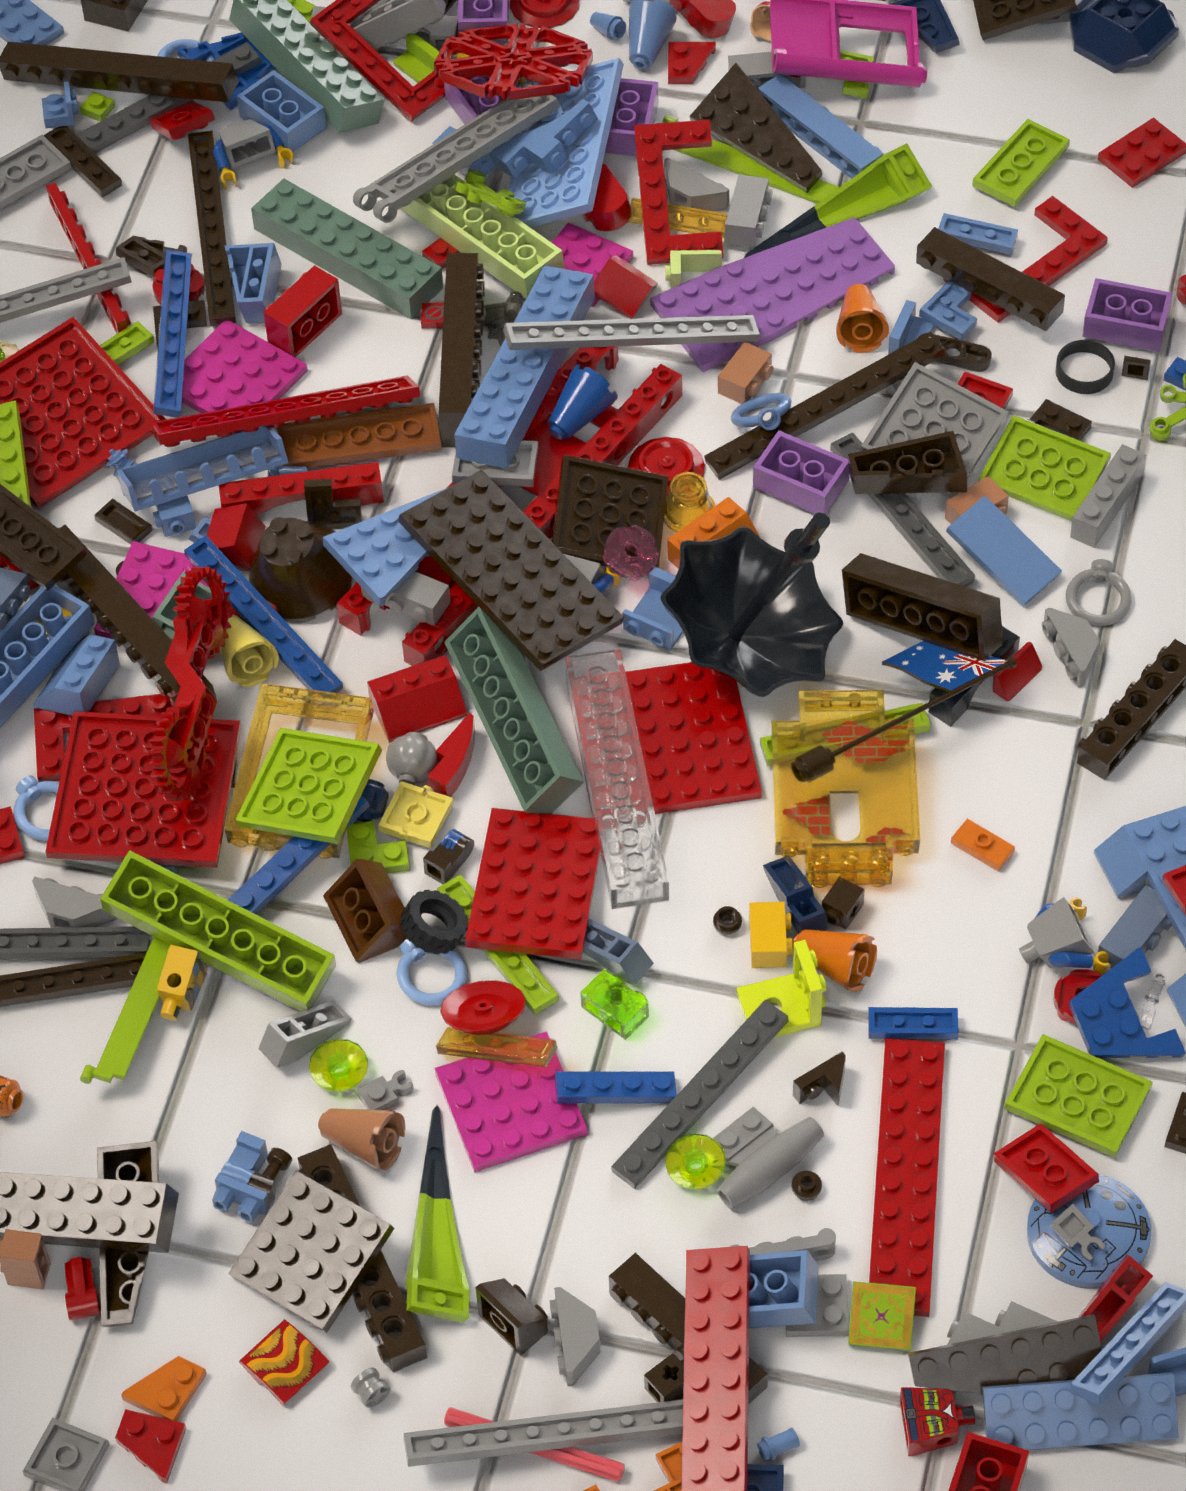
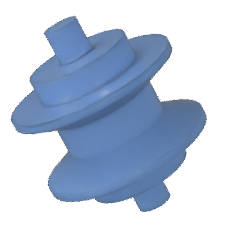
[106,449,135,476]

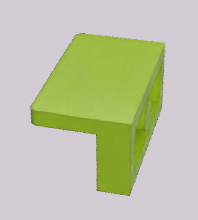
[393,34,439,83]

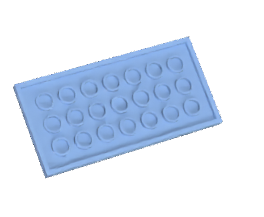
[508,58,624,227]

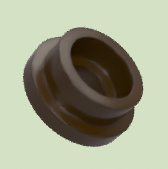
[713,906,742,935]
[791,1171,822,1201]

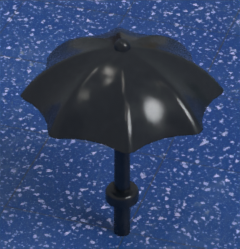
[660,512,843,697]

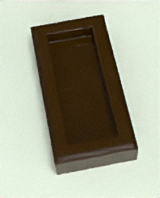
[94,498,152,545]

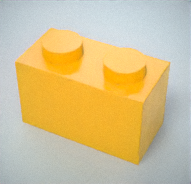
[749,902,793,968]

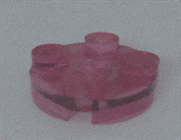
[603,525,659,581]

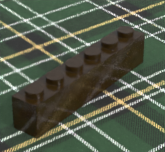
[916,227,1065,331]
[609,1253,768,1405]

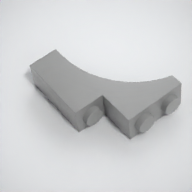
[941,1301,1058,1346]

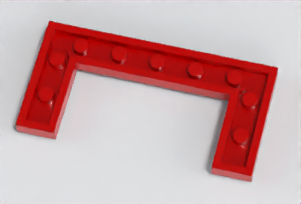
[310,0,445,122]
[634,120,724,265]
[943,196,1108,323]
[34,694,173,782]

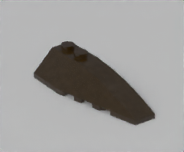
[97,1141,159,1327]

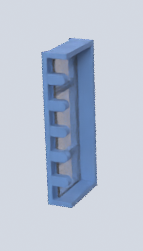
[116,425,288,512]

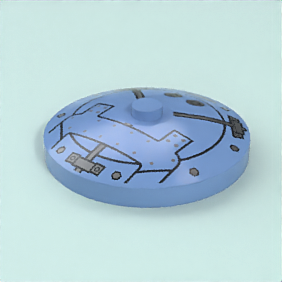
[1027,1174,1151,1289]

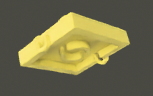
[378,781,454,848]

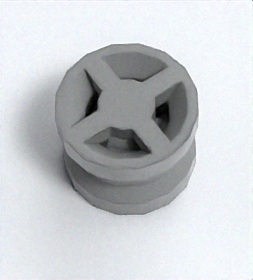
[350,1367,391,1408]

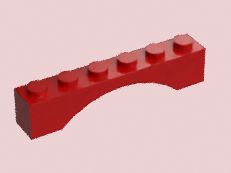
[218,462,384,516]

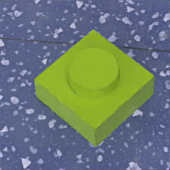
[80,91,115,122]

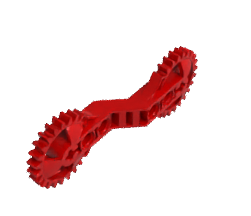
[148,567,232,801]

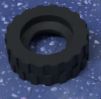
[400,890,468,955]

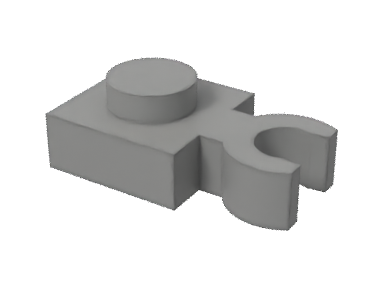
[357,1070,414,1110]
[1049,1204,1105,1261]

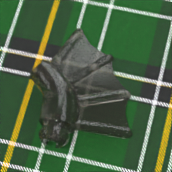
[483,291,523,347]

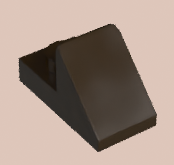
[793,1051,846,1106]

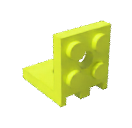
[736,940,826,1037]

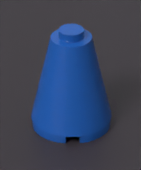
[548,365,618,440]

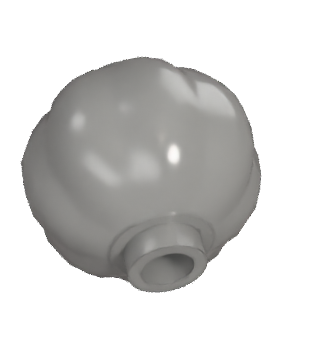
[386,732,438,785]

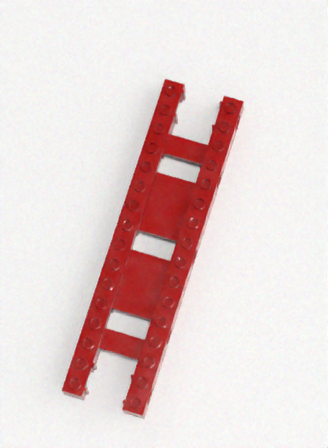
[337,346,683,666]

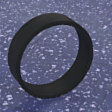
[1055,340,1115,394]

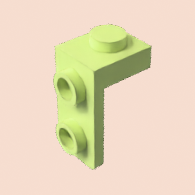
[665,250,722,288]

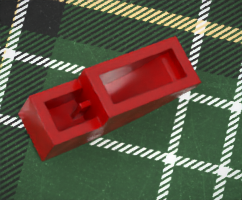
[428,713,475,797]
[1079,1255,1153,1342]

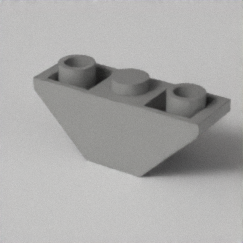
[664,158,729,214]
[1041,608,1099,688]
[32,876,116,928]
[549,1287,600,1386]

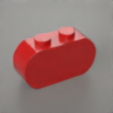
[669,0,736,38]
[582,164,632,231]

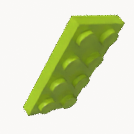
[972,119,1070,207]

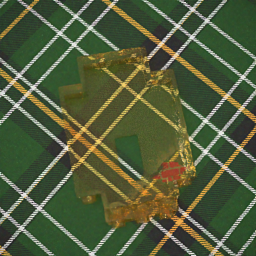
[771,690,920,888]

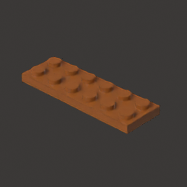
[277,403,441,468]

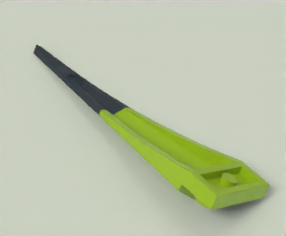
[744,143,932,258]
[405,1105,470,1323]

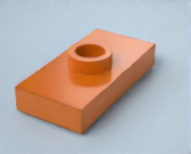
[951,818,1015,872]

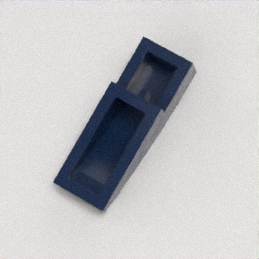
[763,855,829,933]

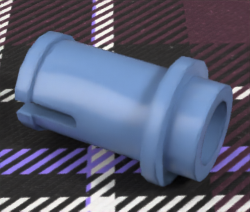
[757,1427,800,1461]

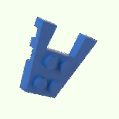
[177,33,275,111]
[1068,947,1186,1058]

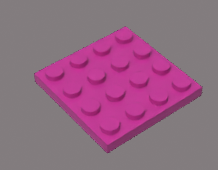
[182,320,308,433]
[94,541,209,639]
[435,1031,588,1172]

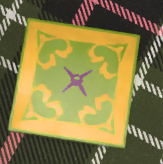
[848,1281,916,1351]

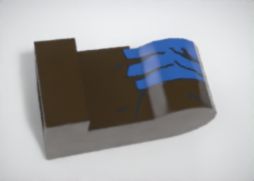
[423,829,475,884]

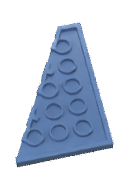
[323,486,451,606]

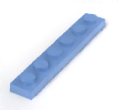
[1071,1282,1186,1405]

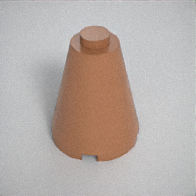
[318,1108,406,1170]

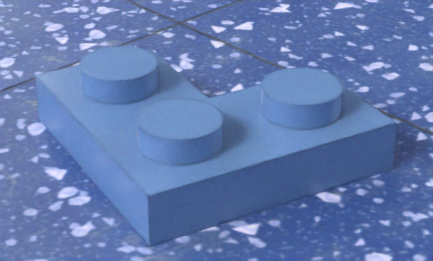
[919,281,977,340]

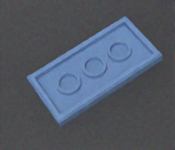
[946,496,1062,607]

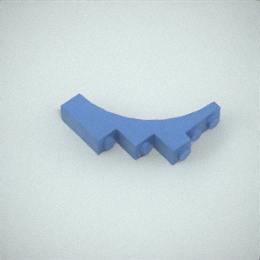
[432,99,598,179]

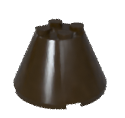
[249,517,354,622]

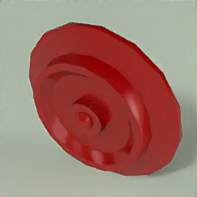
[510,0,579,28]
[628,437,705,498]
[440,980,526,1035]

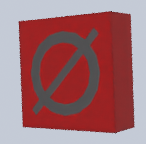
[421,303,444,328]

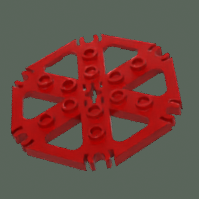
[434,23,593,101]

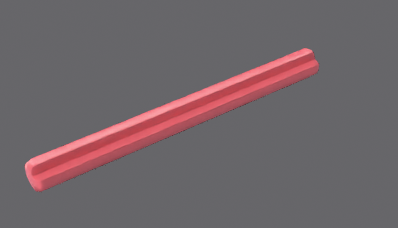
[444,1407,625,1481]

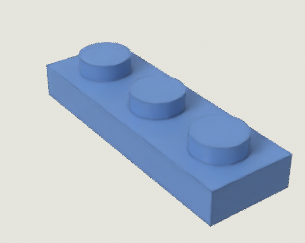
[938,213,1018,255]

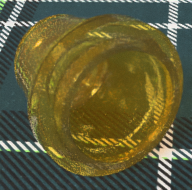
[664,472,715,532]

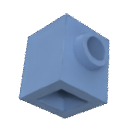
[152,495,196,537]

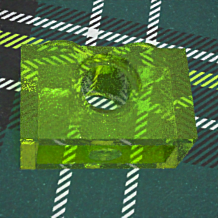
[580,969,649,1040]

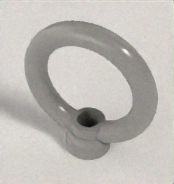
[1066,559,1132,626]

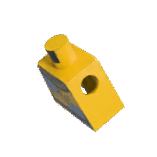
[157,944,207,1021]

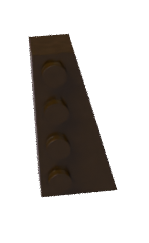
[848,431,967,494]

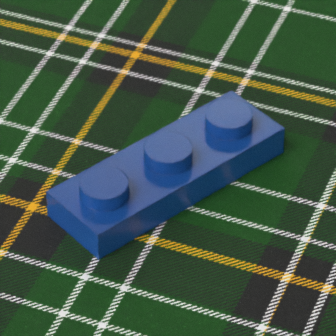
[868,1007,959,1040]

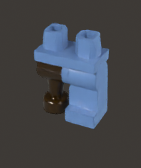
[212,1131,293,1223]

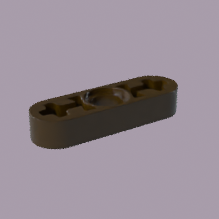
[918,333,992,372]

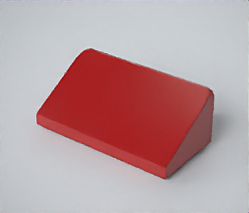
[992,641,1042,701]

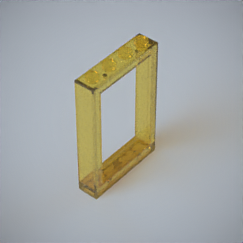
[224,683,374,859]

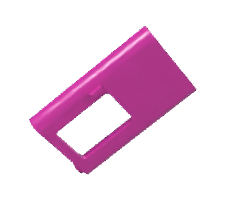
[770,0,927,88]

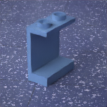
[622,566,683,650]

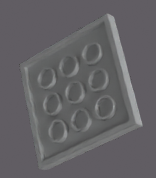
[861,362,1008,498]

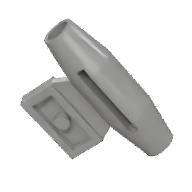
[708,1107,824,1208]

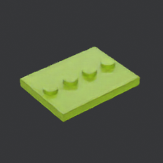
[978,415,1111,521]
[1004,1034,1153,1158]

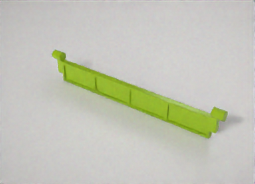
[662,114,846,204]
[80,937,170,1084]

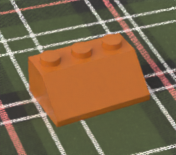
[667,497,760,569]

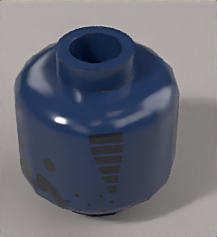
[357,779,389,822]

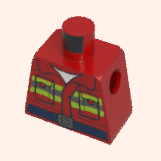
[900,1387,975,1456]

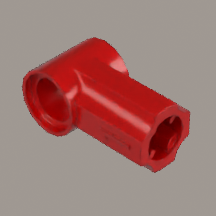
[64,1256,101,1321]

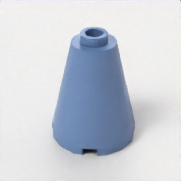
[629,0,677,69]

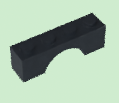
[928,626,1020,727]

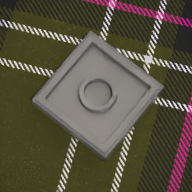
[22,1417,110,1491]

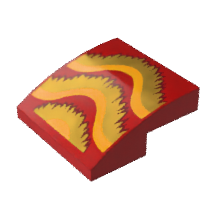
[238,1319,330,1406]

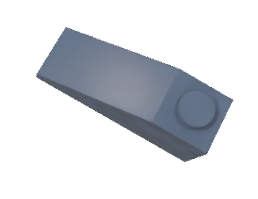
[583,919,654,985]

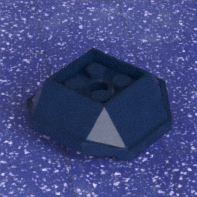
[1069,0,1179,73]

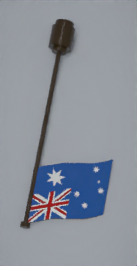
[791,641,1017,783]

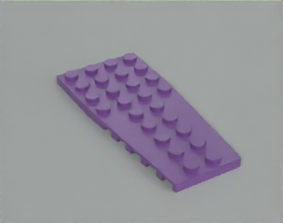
[650,218,895,372]

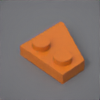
[121,1356,207,1421]

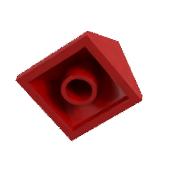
[594,255,658,319]
[206,503,266,570]

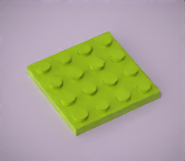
[235,728,382,844]

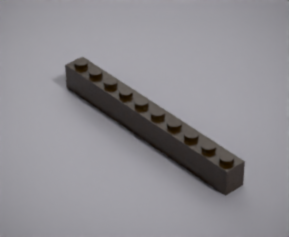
[0,41,238,103]
[59,524,218,707]

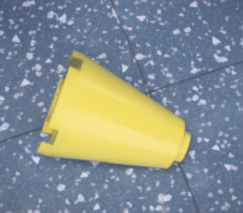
[220,615,279,687]

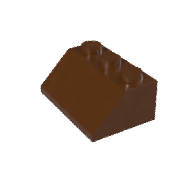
[323,858,407,963]

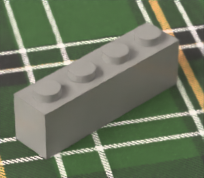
[349,0,446,51]
[1070,444,1146,548]

